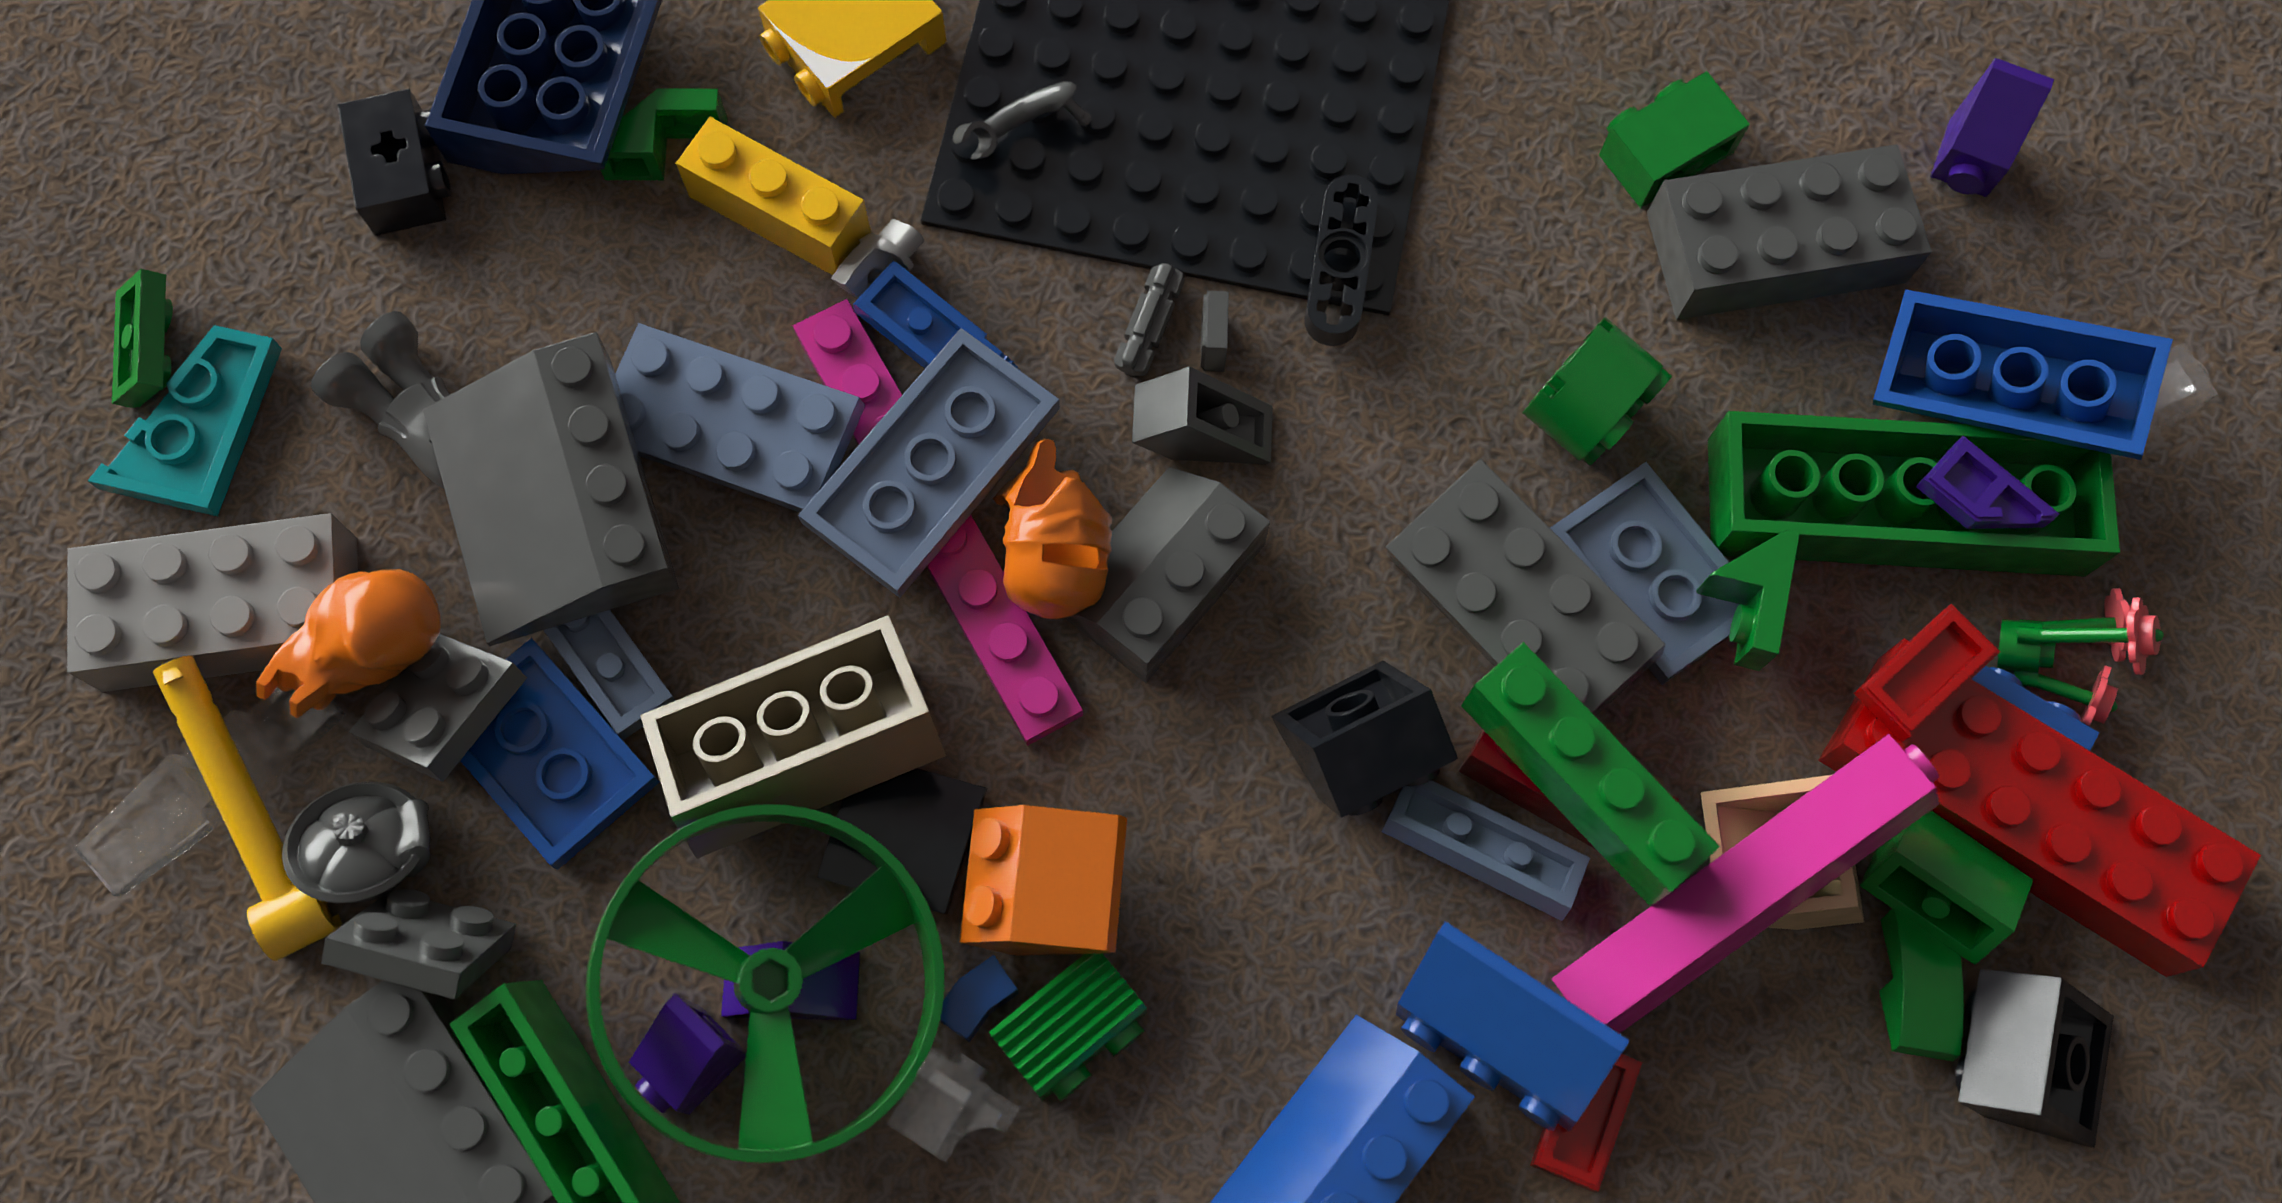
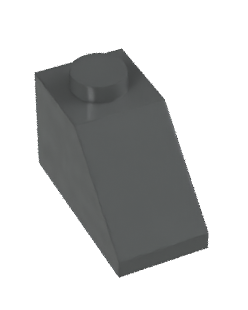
[1132,366,1273,464]

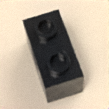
[337,88,452,236]

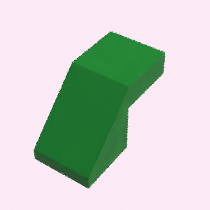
[600,88,727,180]

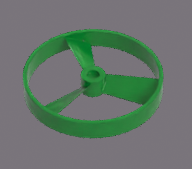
[586,804,944,1163]

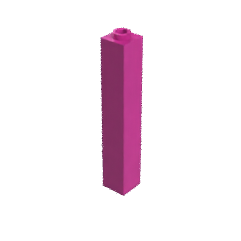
[1551,734,1940,1034]

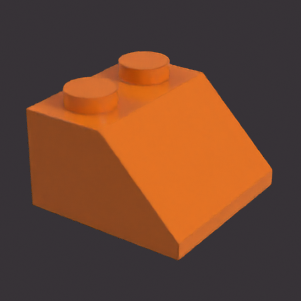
[960,805,1127,956]

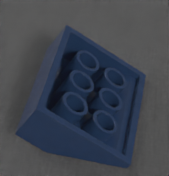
[425,0,662,174]

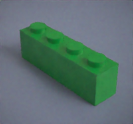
[1461,642,1720,906]
[449,980,680,1203]

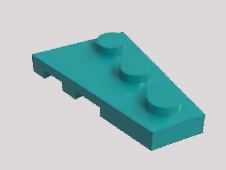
[87,325,282,517]

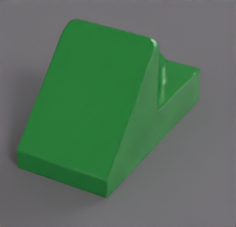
[1696,530,1800,671]

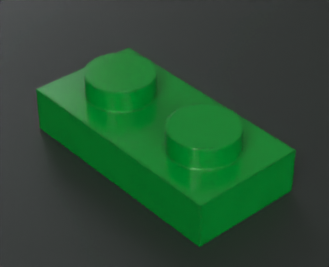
[112,269,173,408]

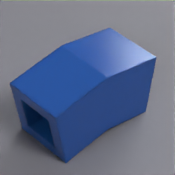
[940,955,1019,1043]

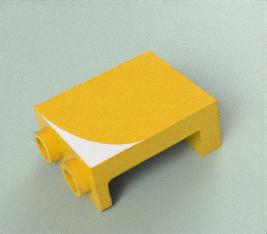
[758,0,947,118]

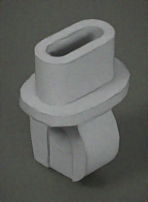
[831,219,924,299]

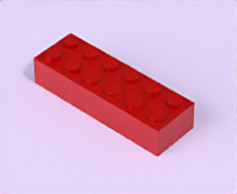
[1818,638,2261,977]

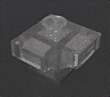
[887,1049,1021,1163]

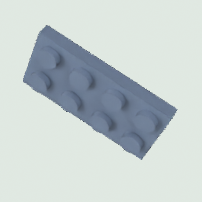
[615,323,865,512]
[798,328,1060,598]

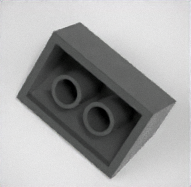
[1065,467,1270,683]

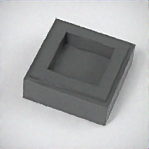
[1200,290,1229,372]

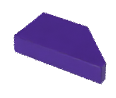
[1916,436,2059,529]

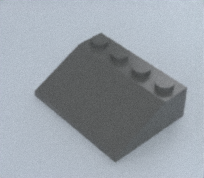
[423,332,679,646]
[250,980,557,1203]

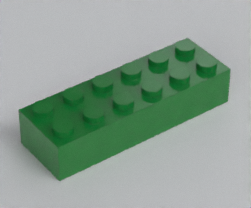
[1708,411,2120,577]

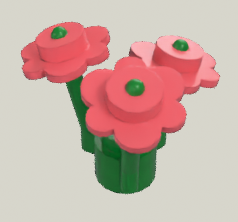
[1997,588,2164,726]

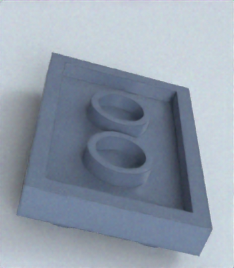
[1550,462,1739,685]

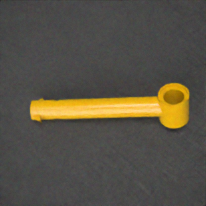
[153,655,342,961]

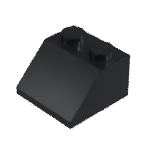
[1271,661,1458,818]
[1956,969,2114,1148]

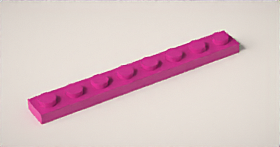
[793,299,1083,746]

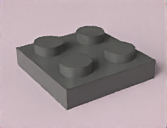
[349,634,527,782]
[322,889,516,999]

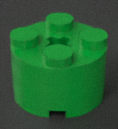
[1522,317,1672,466]

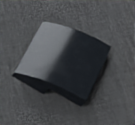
[817,768,987,914]

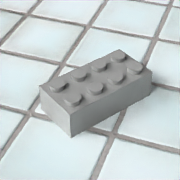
[67,513,358,692]

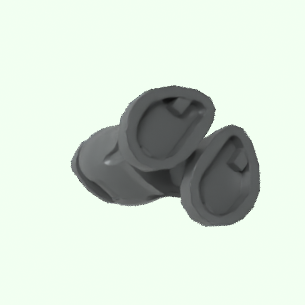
[311,311,450,489]

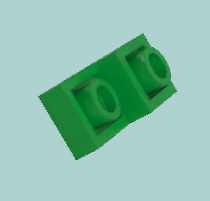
[1879,909,1964,1062]

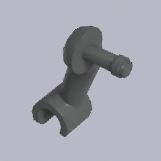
[953,81,1092,160]

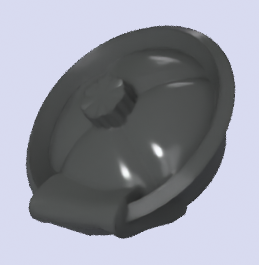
[282,782,431,903]

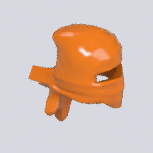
[993,438,1112,619]
[256,569,441,718]

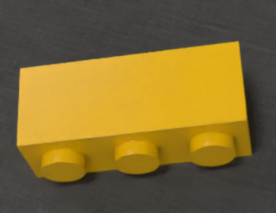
[676,117,871,275]

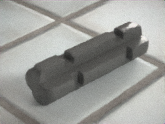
[1114,263,1185,378]

